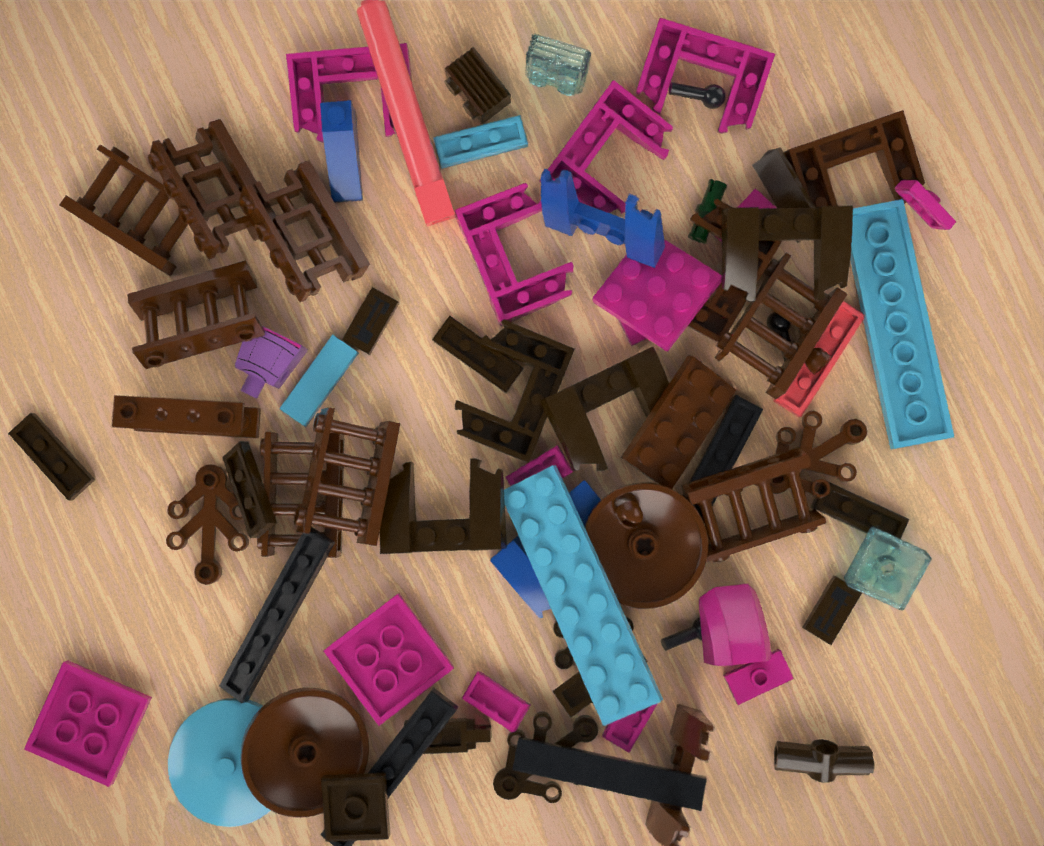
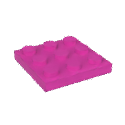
[592,239,722,352]
[323,593,454,726]
[24,660,152,787]

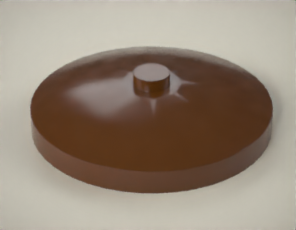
[584,482,708,609]
[240,687,369,818]

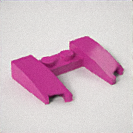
[636,18,775,134]
[286,43,412,143]
[539,80,673,214]
[455,183,574,326]

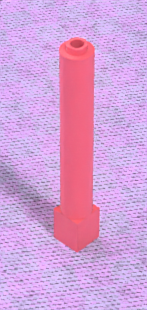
[357,0,455,227]

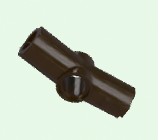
[774,739,875,783]

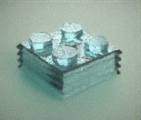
[525,34,591,96]
[844,527,932,611]

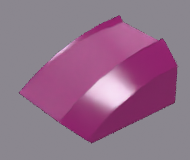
[699,584,772,666]

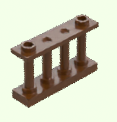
[59,144,210,277]
[714,253,847,399]
[127,260,265,369]
[112,395,261,439]
[294,407,401,546]
[257,432,345,558]
[681,447,826,562]

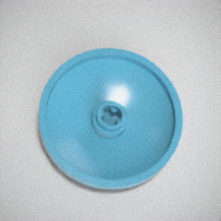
[168,698,271,827]

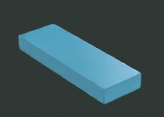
[433,115,528,169]
[280,335,359,427]

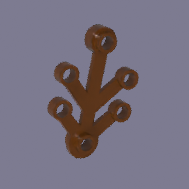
[770,411,867,498]
[166,464,249,585]

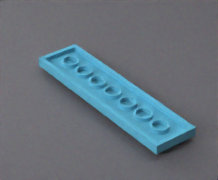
[850,199,954,449]
[504,465,663,726]

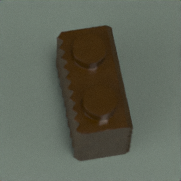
[445,47,511,124]

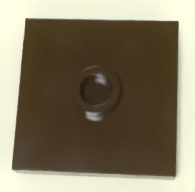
[321,773,390,842]

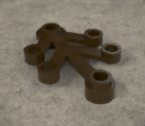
[493,711,598,803]

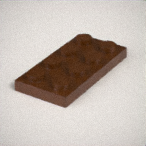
[621,355,737,489]

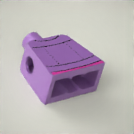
[235,326,308,399]

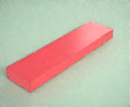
[774,301,864,417]

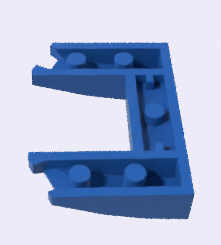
[541,169,665,268]
[490,480,601,618]

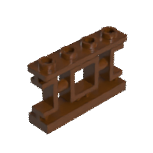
[148,119,276,260]
[239,160,370,302]

